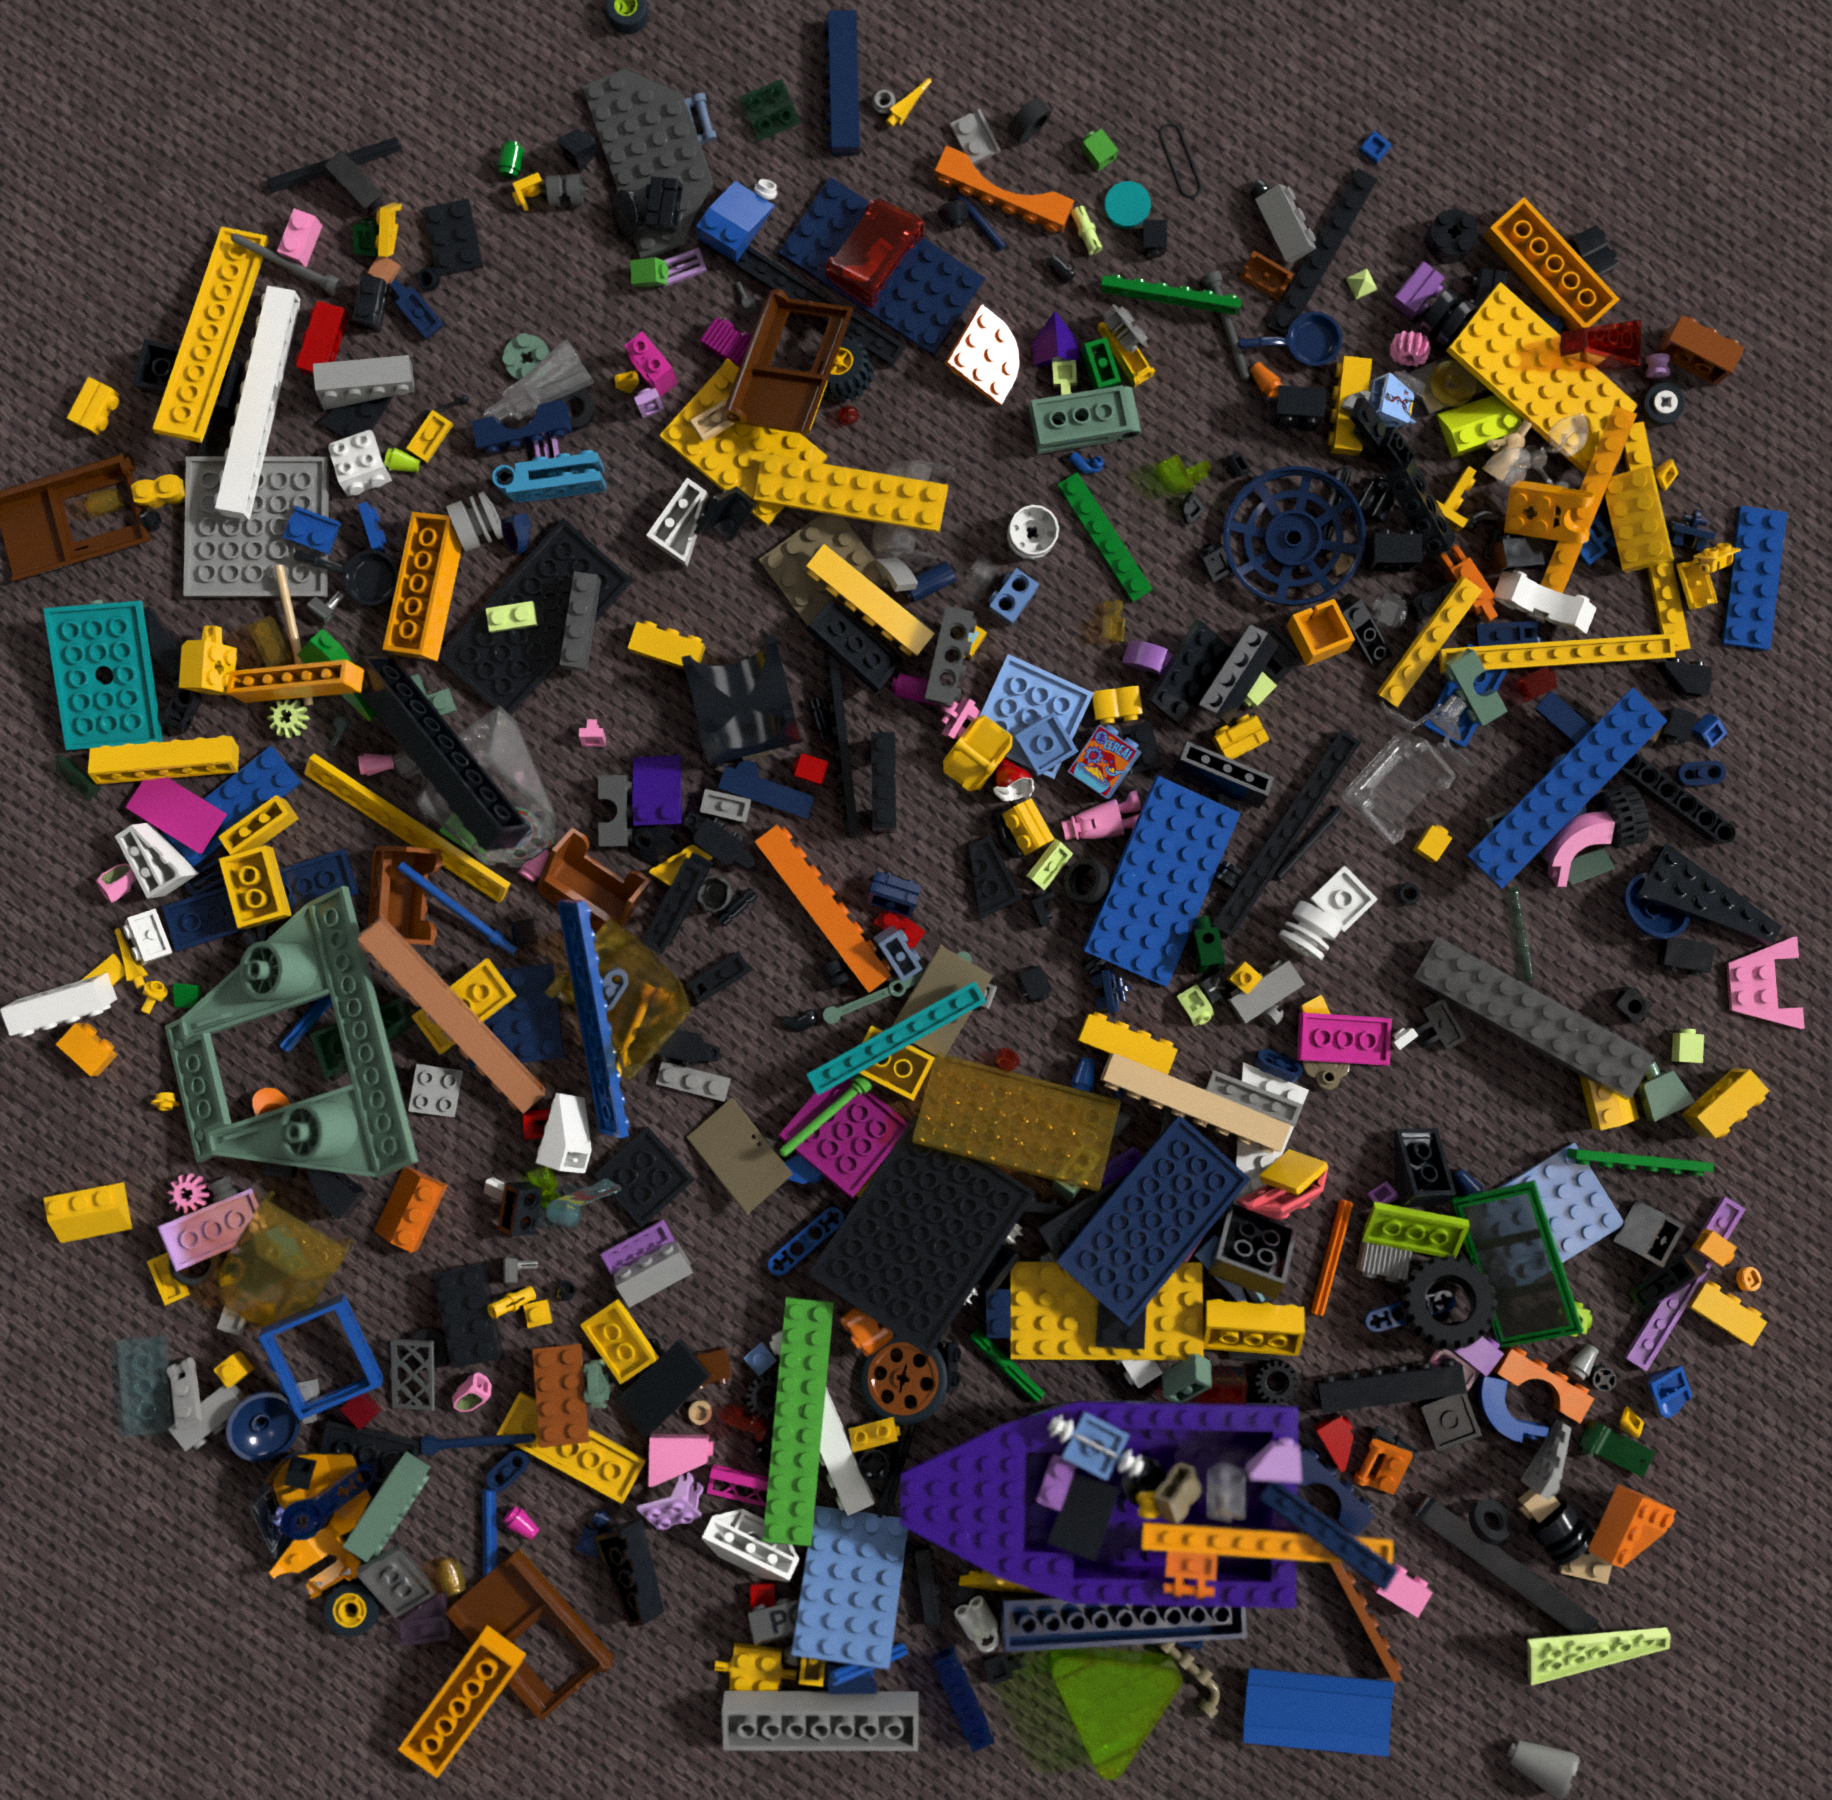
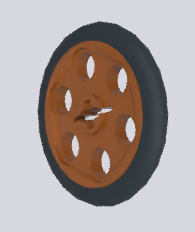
[859,1334,947,1425]

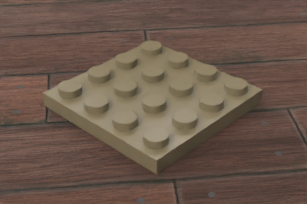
[759,513,889,627]

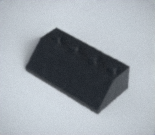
[1192,624,1279,724]

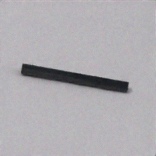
[1274,805,1344,880]

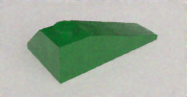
[297,629,376,721]

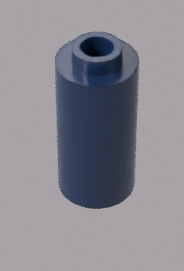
[903,560,957,603]

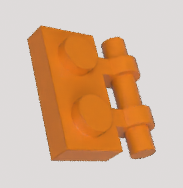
[1163,1551,1217,1599]

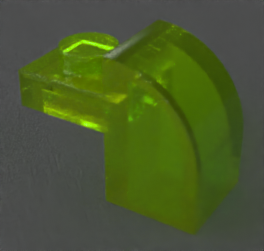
[1155,454,1211,494]

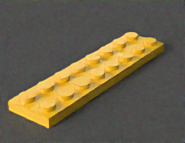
[754,453,948,533]

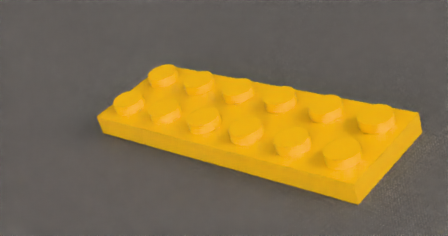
[497,1391,647,1504]

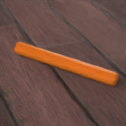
[1310,1199,1353,1316]

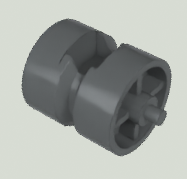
[541,174,589,207]

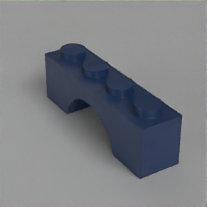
[471,400,572,455]
[1299,1445,1375,1537]

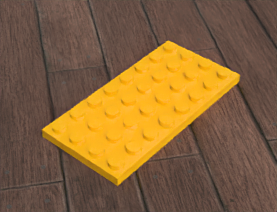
[1446,282,1638,474]
[1010,1262,1204,1360]

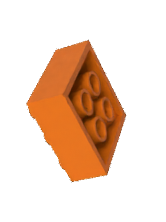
[1588,1484,1675,1568]

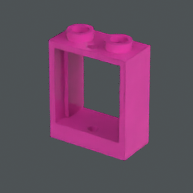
[624,331,678,397]

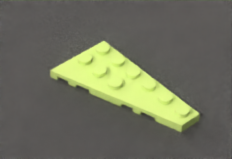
[1528,1627,1671,1686]

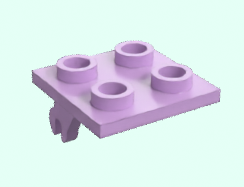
[637,1472,703,1530]

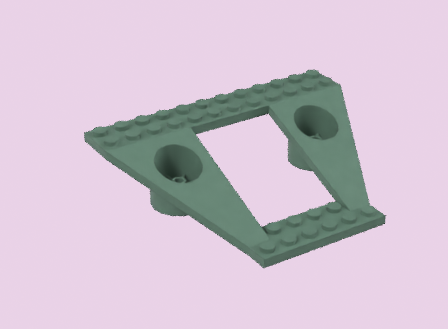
[165,886,418,1177]

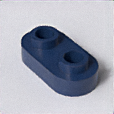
[1676,760,1726,787]
[1255,1049,1303,1082]
[486,1449,529,1492]

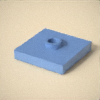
[1013,711,1079,776]

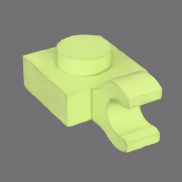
[1052,360,1077,395]

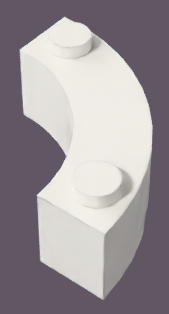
[1494,570,1597,634]

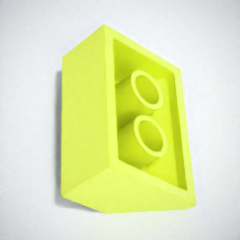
[1436,394,1522,458]

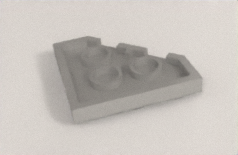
[1520,1419,1571,1500]

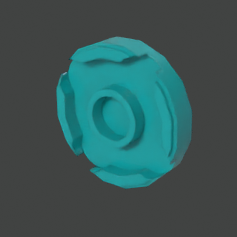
[1104,181,1151,229]

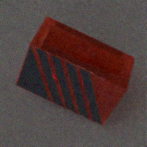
[1196,1366,1247,1404]

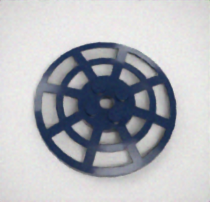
[1223,466,1366,606]

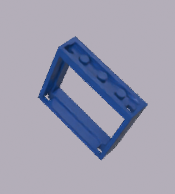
[258,1293,383,1420]

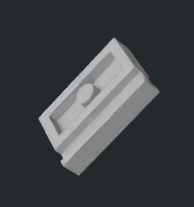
[950,109,1001,165]

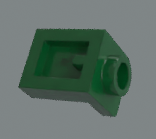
[353,218,379,256]

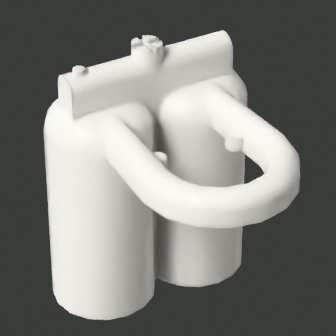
[954,1596,1000,1652]

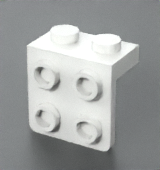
[328,430,392,497]

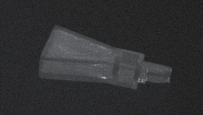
[483,339,594,420]

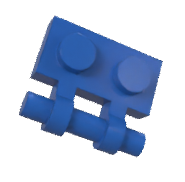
[1579,512,1616,567]

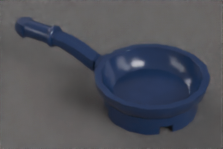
[1237,311,1343,367]

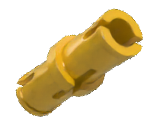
[487,1286,536,1319]

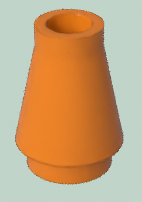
[1250,362,1283,397]

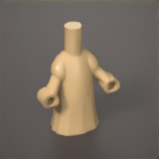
[1482,419,1532,481]

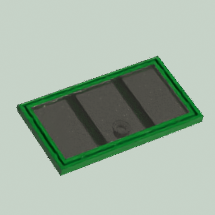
[1450,1180,1584,1348]

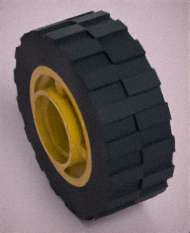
[324,1579,382,1638]

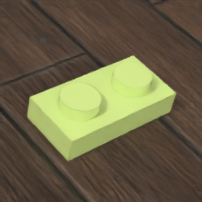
[486,601,537,633]
[1026,839,1073,890]

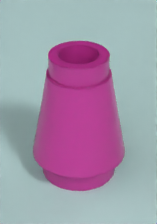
[503,1506,539,1540]

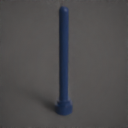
[421,1433,536,1455]

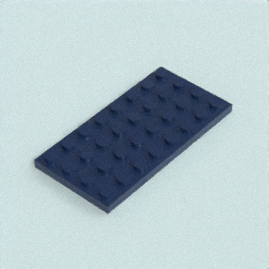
[779,177,985,356]
[1055,1115,1250,1327]

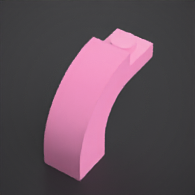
[1544,811,1615,887]

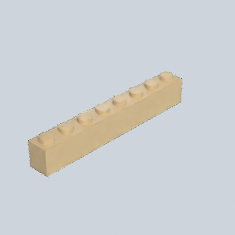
[1100,1053,1291,1154]

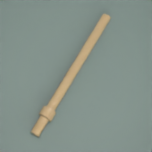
[274,565,313,706]

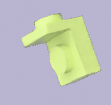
[1177,984,1214,1026]

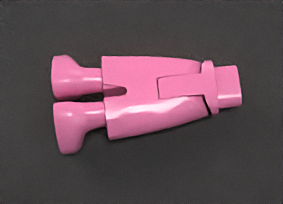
[1061,790,1141,840]

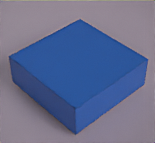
[1358,131,1392,165]

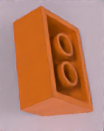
[374,1166,448,1253]

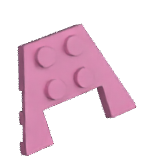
[1726,937,1805,1029]

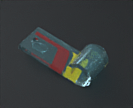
[546,1179,621,1228]

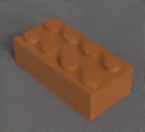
[532,1344,590,1448]

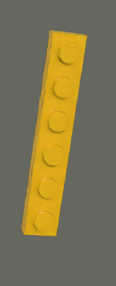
[1377,576,1483,707]

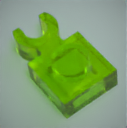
[527,1166,562,1209]

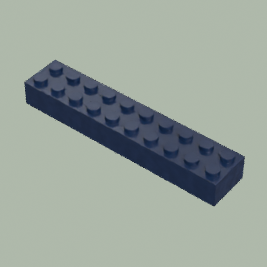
[1000,1594,1248,1652]

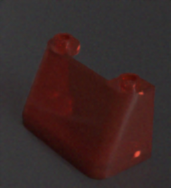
[825,198,926,309]

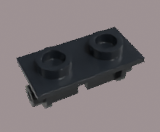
[936,1341,961,1393]

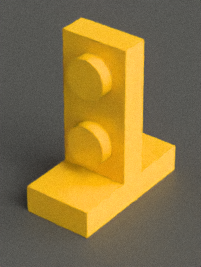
[1436,466,1476,532]

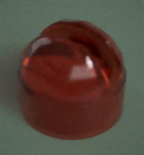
[840,406,860,425]

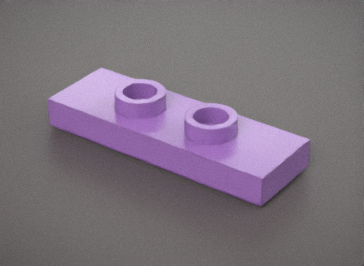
[600,1219,675,1275]

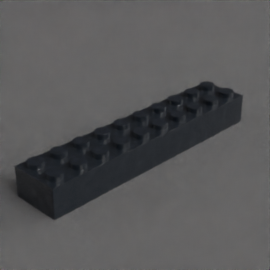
[355,655,531,851]

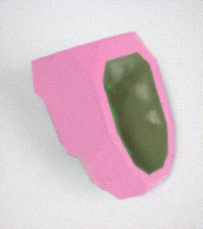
[95,863,137,903]
[452,1372,491,1412]

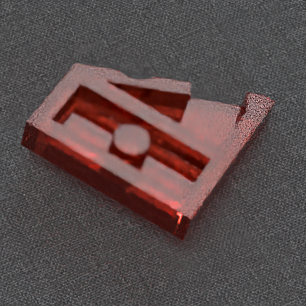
[719,1404,768,1441]

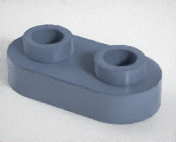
[602,967,628,1012]

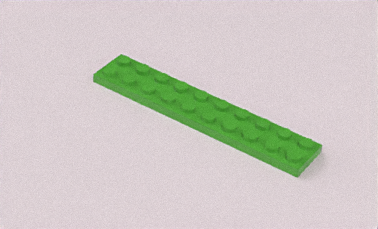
[763,1297,834,1546]

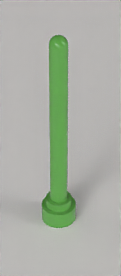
[779,1074,872,1157]

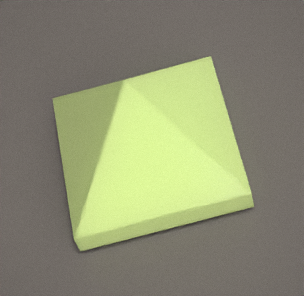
[1346,269,1377,300]

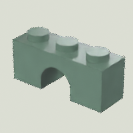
[1443,648,1508,726]

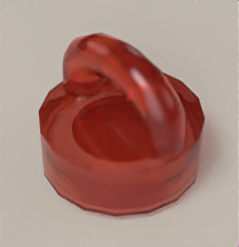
[995,1048,1020,1075]

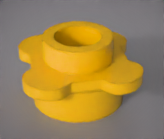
[151,1092,180,1111]

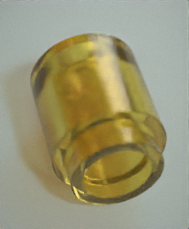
[84,488,123,517]
[435,1557,466,1596]

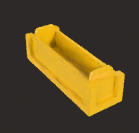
[1097,322,1155,387]

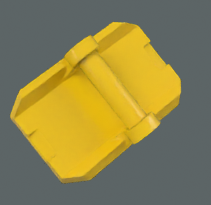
[943,715,1013,792]

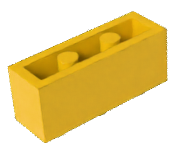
[628,620,706,669]
[218,795,299,855]
[1687,1280,1767,1346]

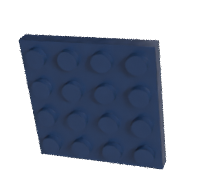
[458,963,565,1069]

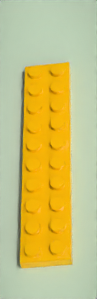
[152,227,269,443]

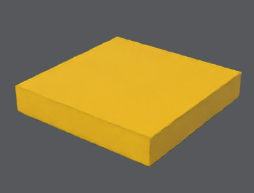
[1259,1149,1328,1196]

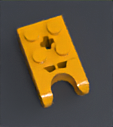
[1504,480,1595,544]

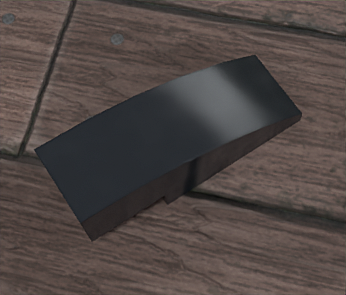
[144,606,181,682]

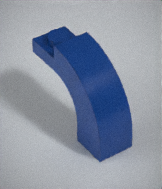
[1476,1373,1549,1442]

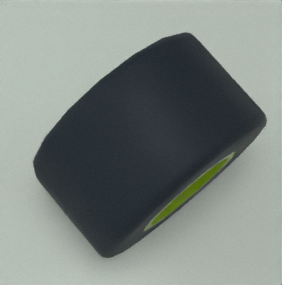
[605,0,649,34]

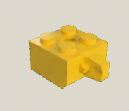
[179,625,237,695]

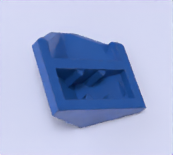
[1648,1366,1692,1419]

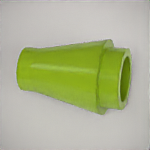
[384,448,421,473]

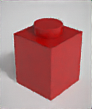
[792,753,829,786]

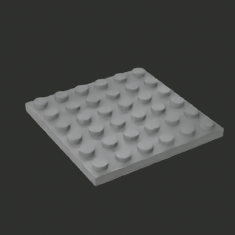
[183,456,329,598]

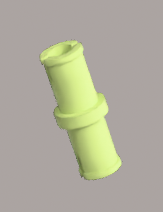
[1071,206,1103,255]

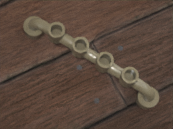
[1156,1642,1220,1719]

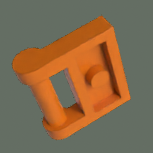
[1353,1439,1413,1495]

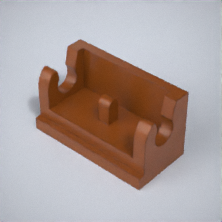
[1239,251,1294,301]

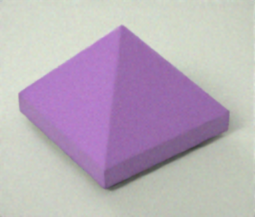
[1367,1181,1398,1204]

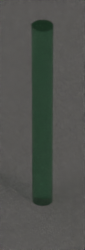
[1508,887,1535,981]

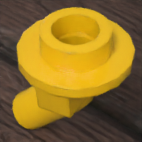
[140,981,168,1014]

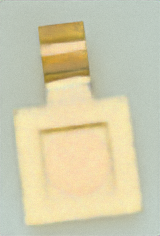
[1101,599,1125,642]

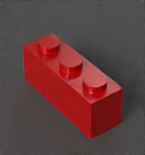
[295,300,349,377]

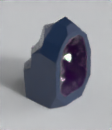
[502,513,532,554]

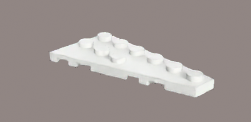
[1232,1062,1309,1207]

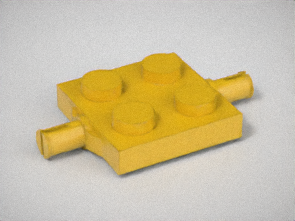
[714,1643,797,1691]

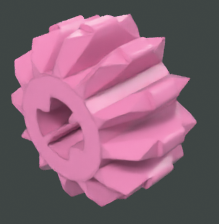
[1390,331,1431,367]
[168,1173,211,1214]

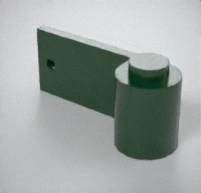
[1578,1418,1656,1478]

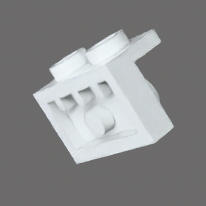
[123,909,173,966]

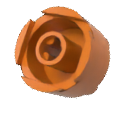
[839,1307,894,1357]

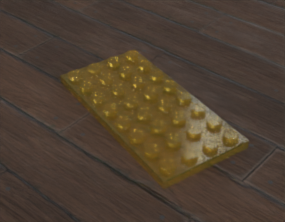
[912,1053,1121,1192]

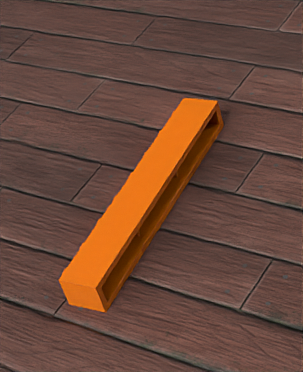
[755,825,893,993]

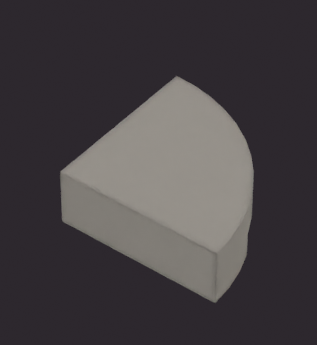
[1340,391,1371,412]

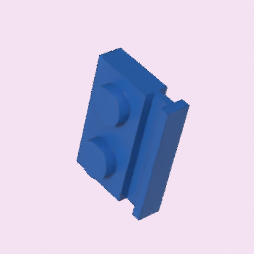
[283,505,341,555]

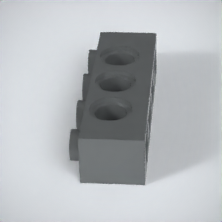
[925,606,977,707]

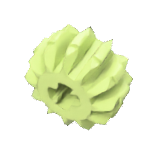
[267,699,309,738]

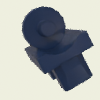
[1667,510,1716,551]
[1091,969,1132,1013]

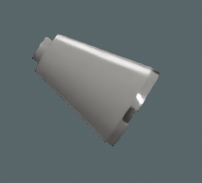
[1507,1740,1579,1800]

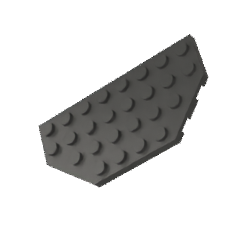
[582,68,714,259]

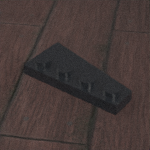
[320,355,393,438]

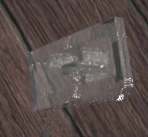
[957,554,1001,606]

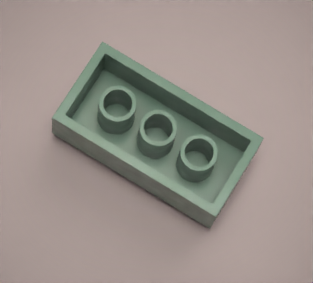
[343,1451,430,1562]

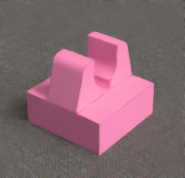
[579,719,606,747]

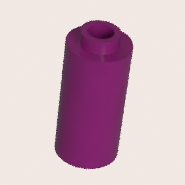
[891,673,945,707]

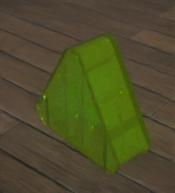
[1049,1647,1182,1780]

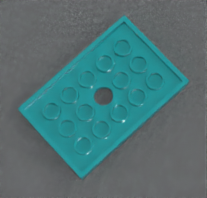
[43,600,163,750]

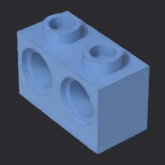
[988,568,1039,626]

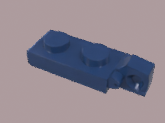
[389,279,445,340]

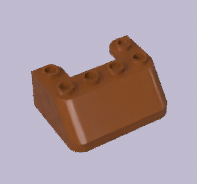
[537,827,651,940]
[367,846,443,945]

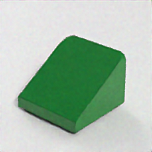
[173,983,202,1008]

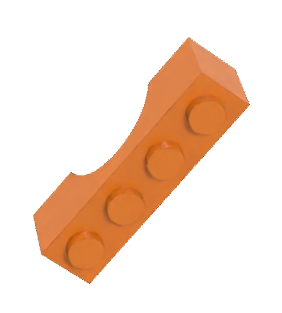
[1491,1346,1595,1423]

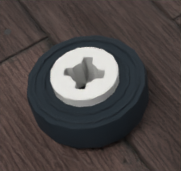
[1641,383,1685,426]

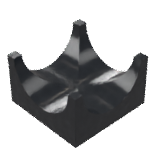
[681,634,802,765]

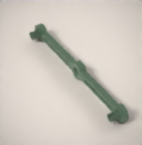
[823,951,972,1024]

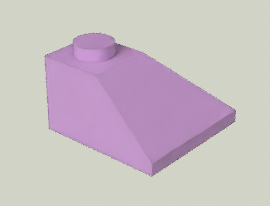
[1245,1438,1302,1483]

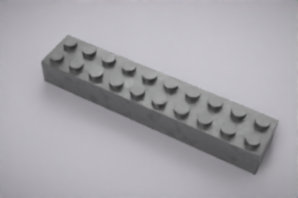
[1412,937,1654,1100]

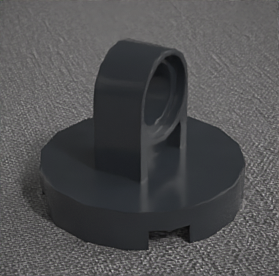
[1119,1456,1167,1507]

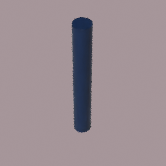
[955,193,1007,252]

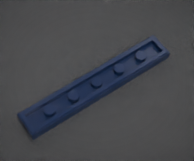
[1258,1481,1399,1591]

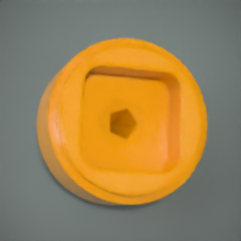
[1736,1267,1761,1292]

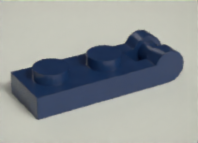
[1475,621,1542,647]

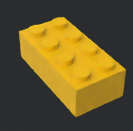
[1605,466,1674,573]
[1203,1299,1305,1356]

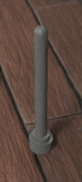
[231,234,341,296]
[1202,271,1250,381]

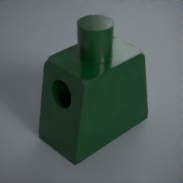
[1191,916,1226,974]

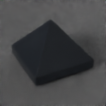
[1226,453,1251,477]

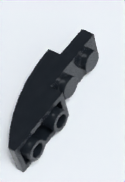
[1349,397,1416,468]

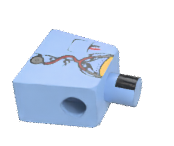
[1368,372,1418,428]

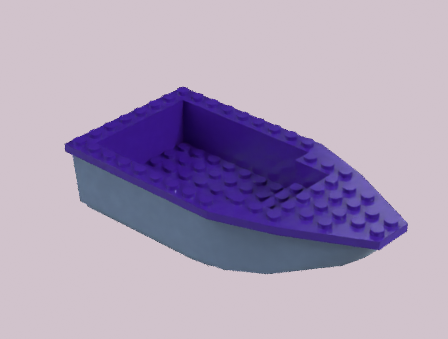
[900,1400,1298,1608]

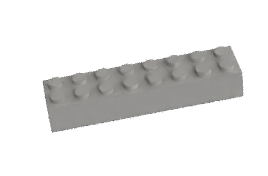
[722,1691,918,1751]

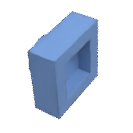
[743,1342,777,1376]

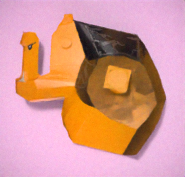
[251,1451,371,1599]

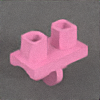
[940,698,981,740]

